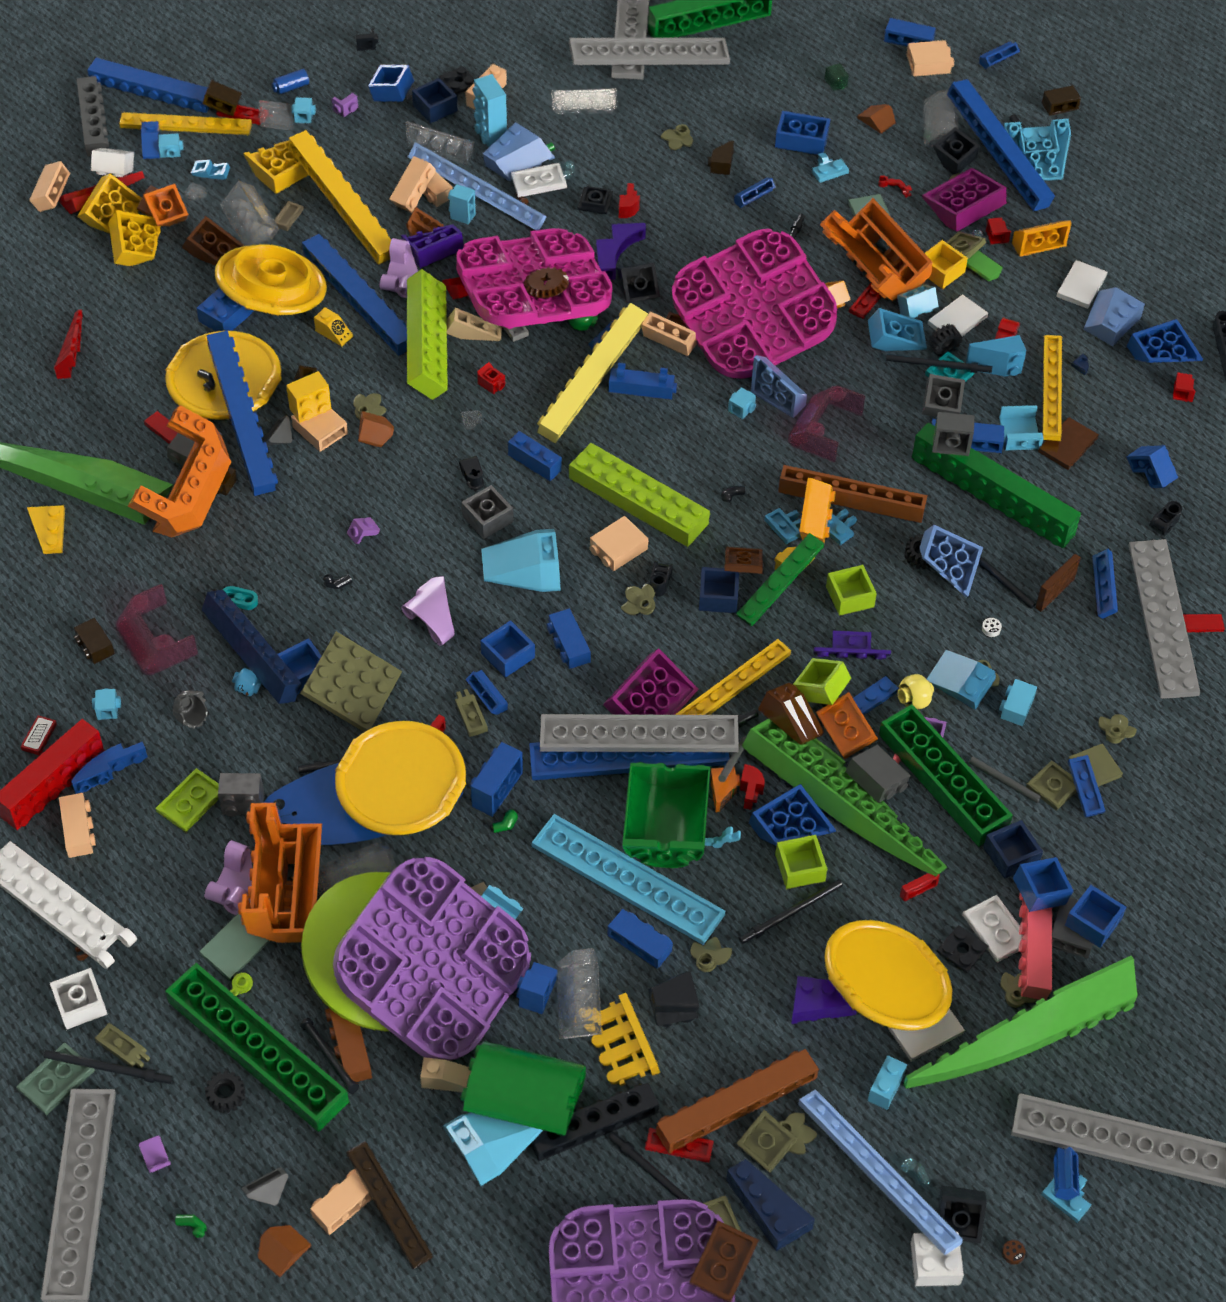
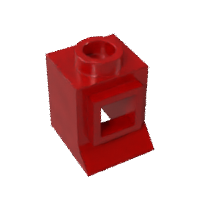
[986,217,1011,245]
[477,362,505,395]
[1172,372,1196,402]

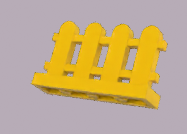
[584,993,660,1086]

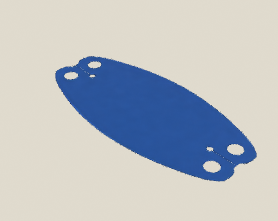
[263,763,463,845]

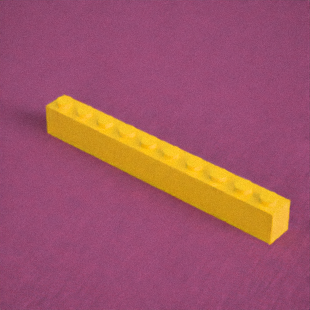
[289,130,391,265]

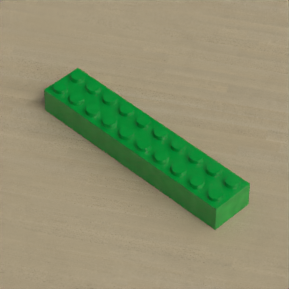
[912,422,1081,548]
[165,963,349,1132]

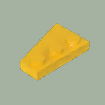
[27,505,65,554]

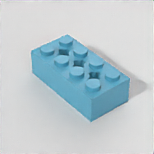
[473,74,507,148]

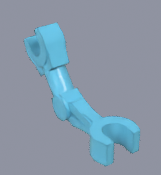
[705,827,741,848]

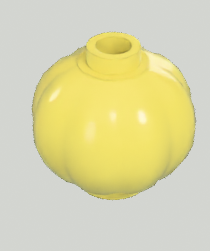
[897,674,934,709]

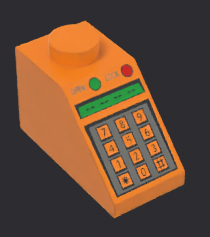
[710,767,740,812]

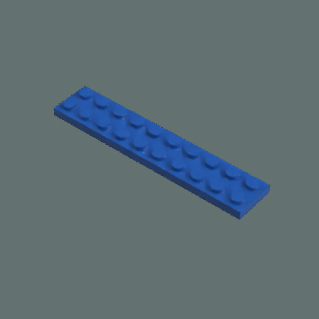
[529,742,729,780]

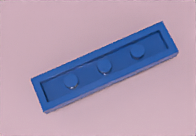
[1092,549,1118,619]

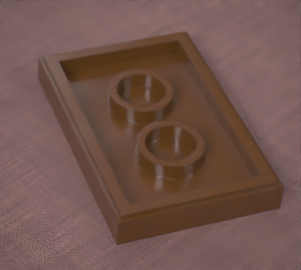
[1038,417,1099,470]
[724,547,763,574]
[1036,554,1081,612]
[689,1221,759,1302]

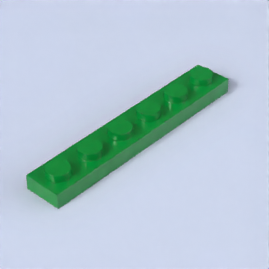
[736,533,824,627]

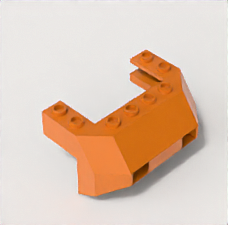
[820,198,932,301]
[128,405,231,538]
[238,803,322,943]

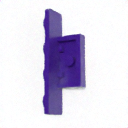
[813,631,891,660]

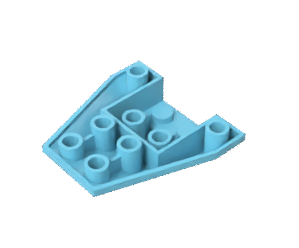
[1004,119,1071,181]
[481,529,561,592]
[443,1112,543,1186]

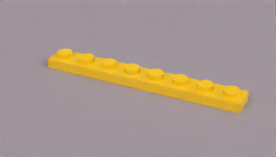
[119,112,252,135]
[1042,335,1062,441]
[675,639,791,715]

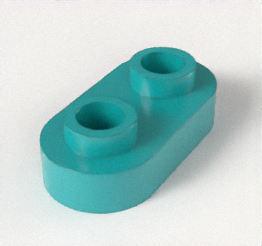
[223,586,258,610]

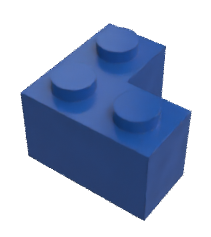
[1126,445,1178,488]
[516,962,558,1014]

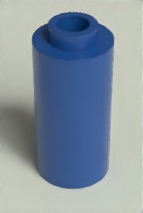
[272,69,309,95]

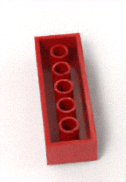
[0,719,104,830]

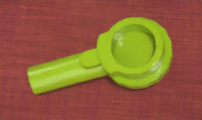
[230,973,253,997]

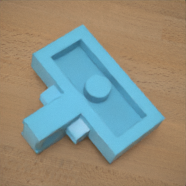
[812,152,849,183]
[1041,1175,1091,1223]

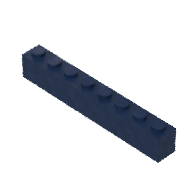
[202,590,302,704]

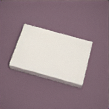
[511,163,567,197]
[1056,260,1108,309]
[928,294,988,336]
[962,895,1022,963]
[888,1009,965,1061]

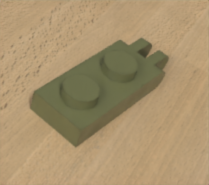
[455,689,488,737]
[95,1023,150,1069]

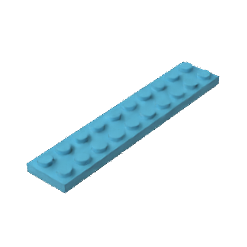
[532,814,726,945]

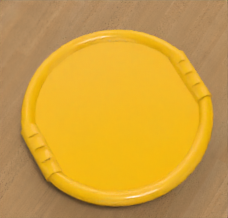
[215,244,327,316]
[165,331,282,420]
[335,721,466,835]
[824,920,952,1030]

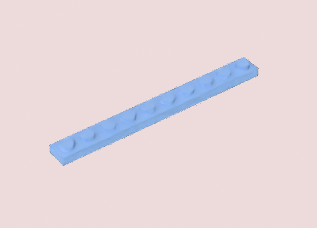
[408,142,547,230]
[798,1089,963,1255]

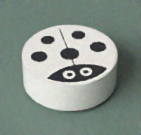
[982,618,1002,637]

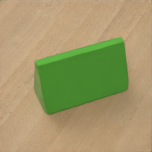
[966,250,1002,281]

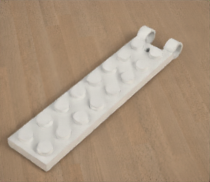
[0,841,137,969]

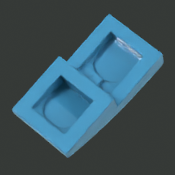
[191,160,230,180]

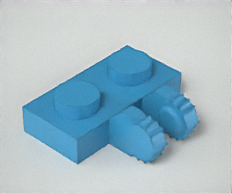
[764,508,801,544]
[827,509,857,545]

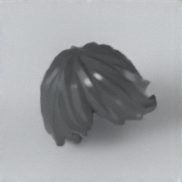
[173,690,208,729]

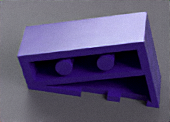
[401,224,464,268]
[791,976,857,1024]

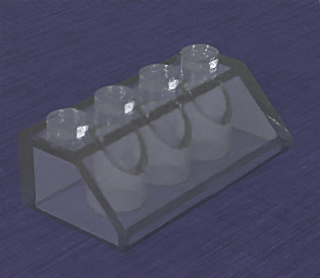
[550,89,617,114]
[923,89,958,148]
[405,121,475,166]
[220,181,280,246]
[317,841,397,899]
[556,948,602,1039]

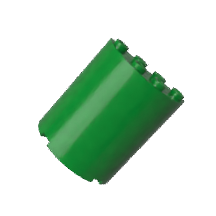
[622,762,710,868]
[461,1041,586,1135]

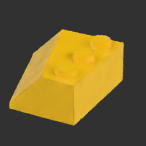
[244,140,309,194]
[77,173,142,234]
[108,210,161,266]

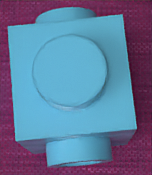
[292,97,316,123]
[159,134,184,158]
[728,387,756,419]
[92,688,121,720]

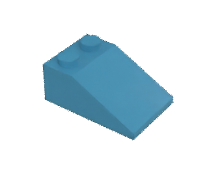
[868,308,927,351]
[966,335,1027,376]
[927,650,996,709]

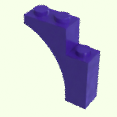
[596,223,646,280]

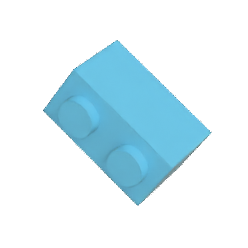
[448,184,476,225]
[897,284,939,318]
[999,679,1037,726]
[868,1055,907,1110]

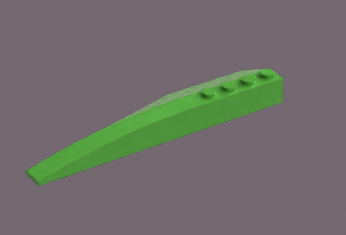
[0,442,173,525]
[742,719,947,876]
[904,956,1137,1089]

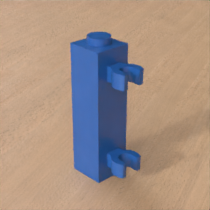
[609,363,677,400]

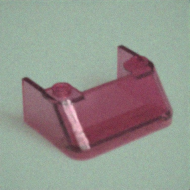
[788,386,866,463]
[116,584,198,675]

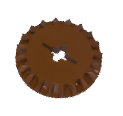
[524,267,569,298]

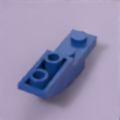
[71,742,148,794]

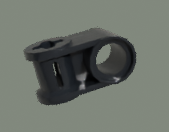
[459,456,484,490]
[1149,501,1182,536]
[650,561,673,597]

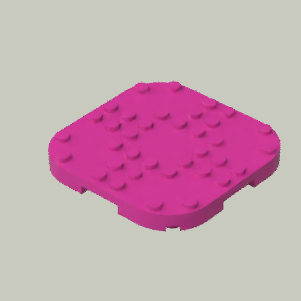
[456,229,612,329]
[672,229,837,378]

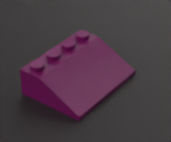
[922,168,1006,232]
[603,648,699,715]

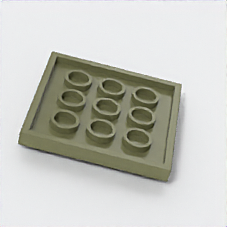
[300,631,402,732]

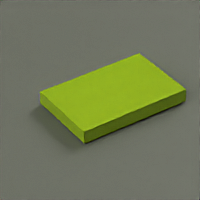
[155,768,219,832]

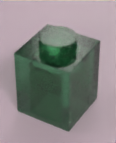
[825,63,849,91]

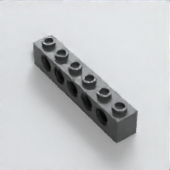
[76,76,109,156]

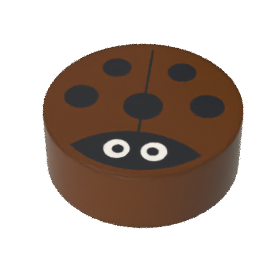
[1002,1240,1026,1264]

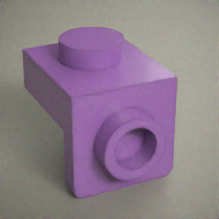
[332,93,358,117]
[347,517,380,544]

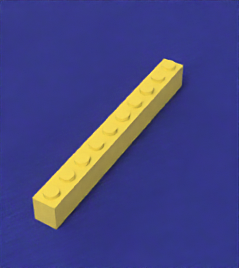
[537,303,648,443]

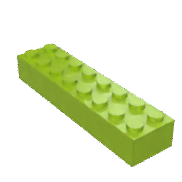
[407,269,448,400]
[569,443,710,547]

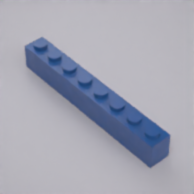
[87,58,210,113]

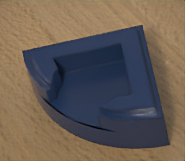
[1071,354,1089,375]

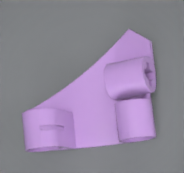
[380,238,418,298]
[401,576,455,646]
[205,840,252,915]

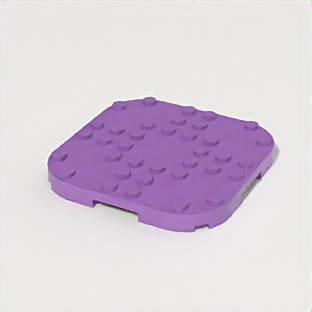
[333,857,531,1061]
[549,1199,735,1302]

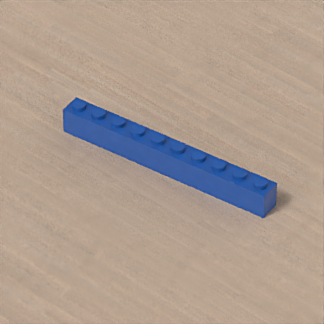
[947,79,1055,211]
[302,234,407,356]
[207,330,278,496]

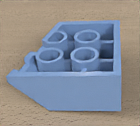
[1084,287,1145,346]
[751,355,807,418]
[920,525,983,598]

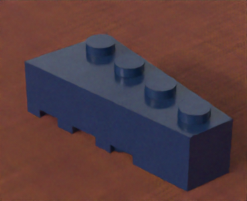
[726,1159,815,1251]

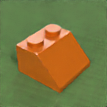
[143,184,189,227]

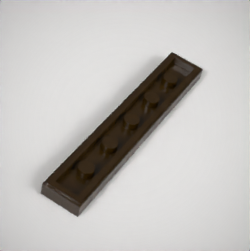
[346,1141,433,1270]

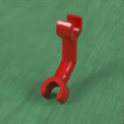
[879,175,913,198]

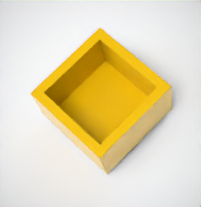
[925,240,968,289]
[286,371,331,423]

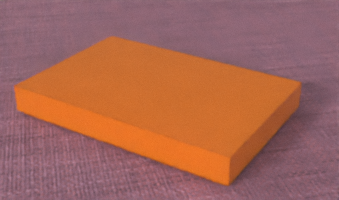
[816,692,878,759]

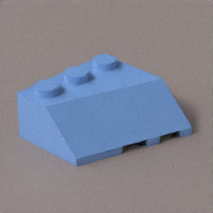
[483,122,554,181]

